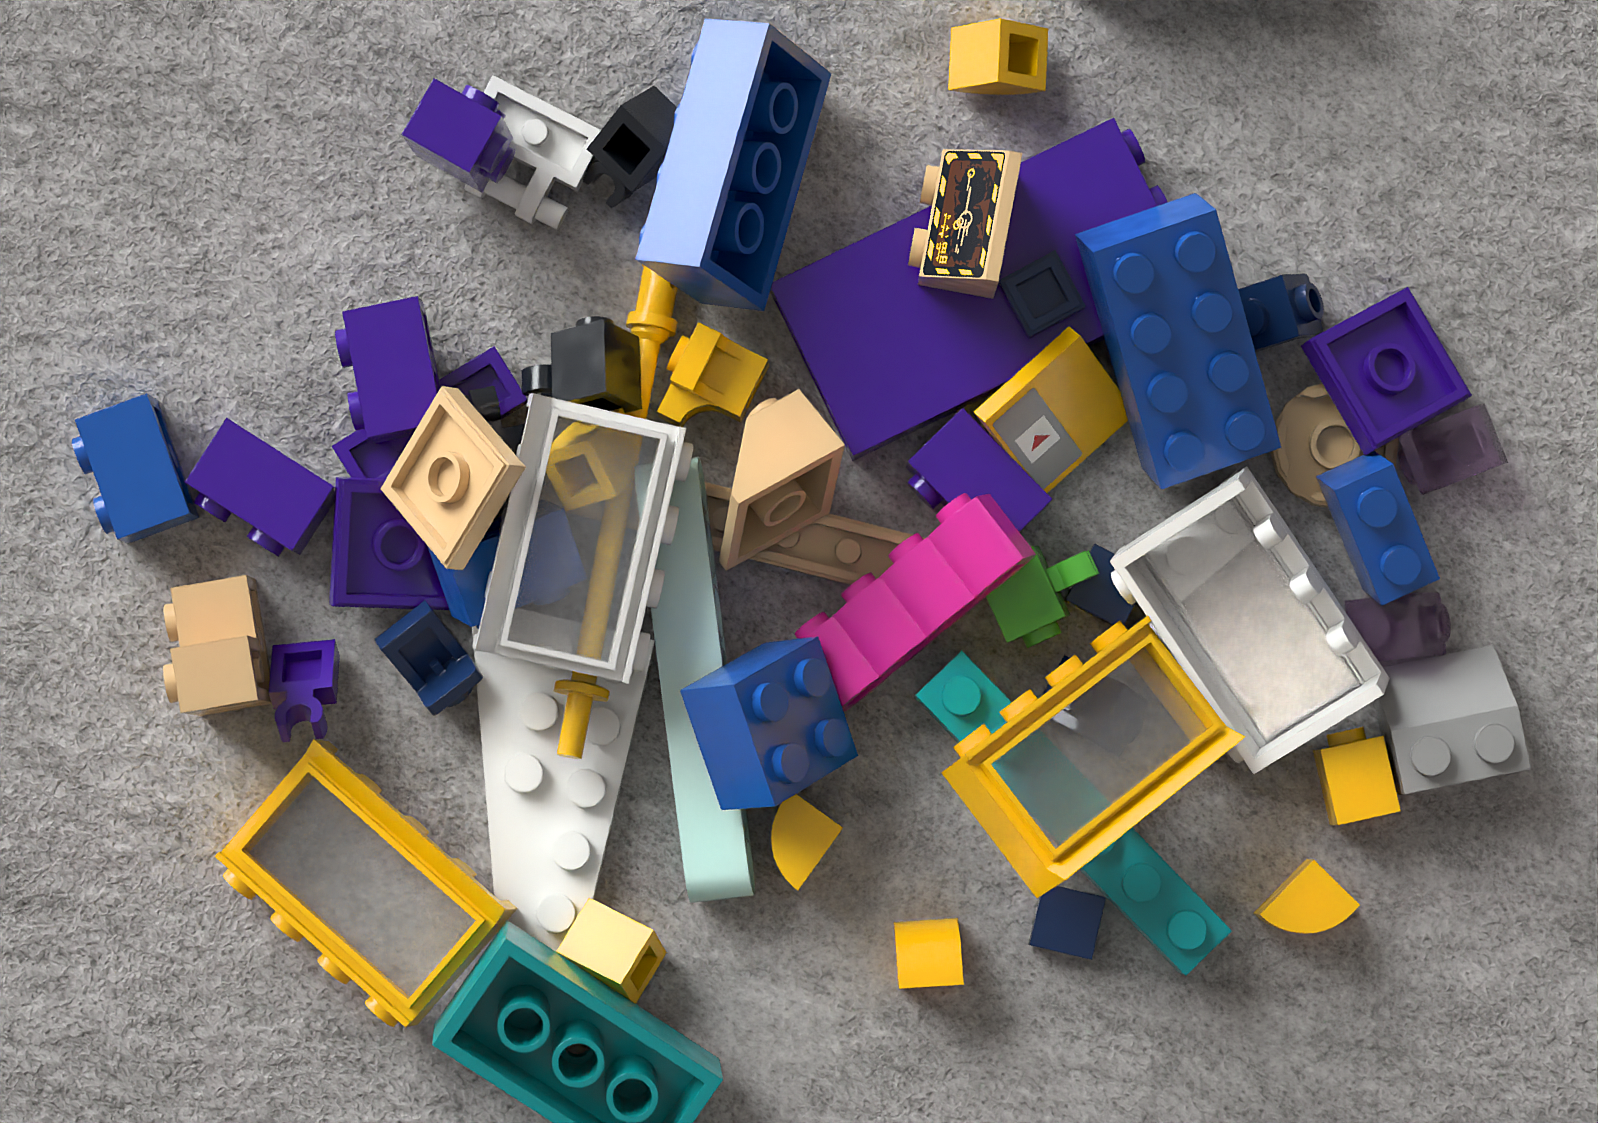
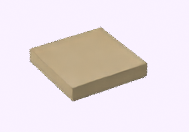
[381,386,526,570]

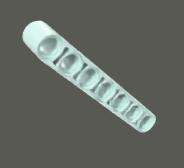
[635,457,755,903]

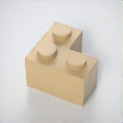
[163,575,272,716]

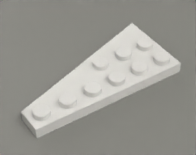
[472,608,655,952]

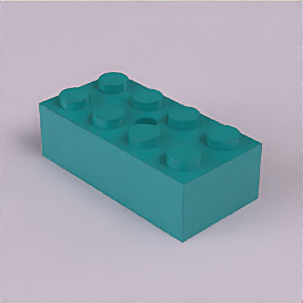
[432,920,723,1123]

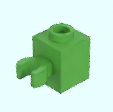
[986,546,1100,648]

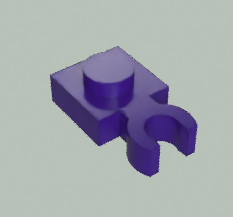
[269,639,340,742]

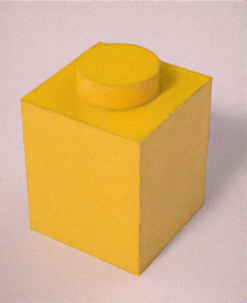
[1313,726,1401,825]

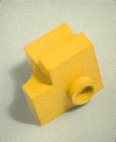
[657,322,769,427]

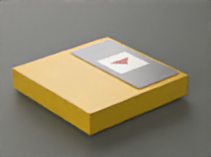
[974,326,1128,493]

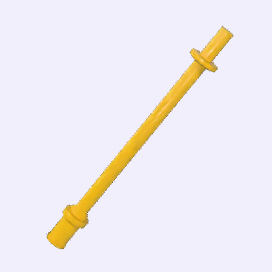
[553,264,678,759]

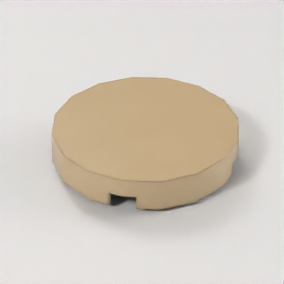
[1270,384,1399,508]

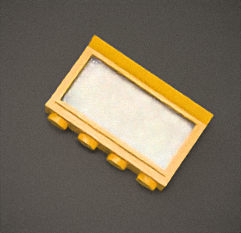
[941,616,1245,898]
[215,739,518,1027]

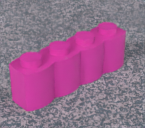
[794,493,1037,711]

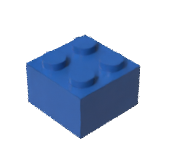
[680,637,858,810]

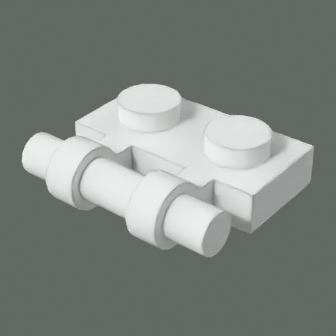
[445,75,601,230]

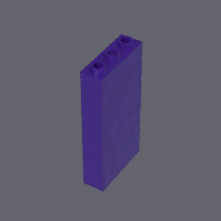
[770,118,1168,461]

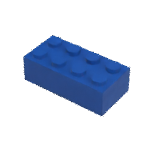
[635,18,832,311]
[1075,193,1282,490]

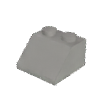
[1374,645,1531,795]

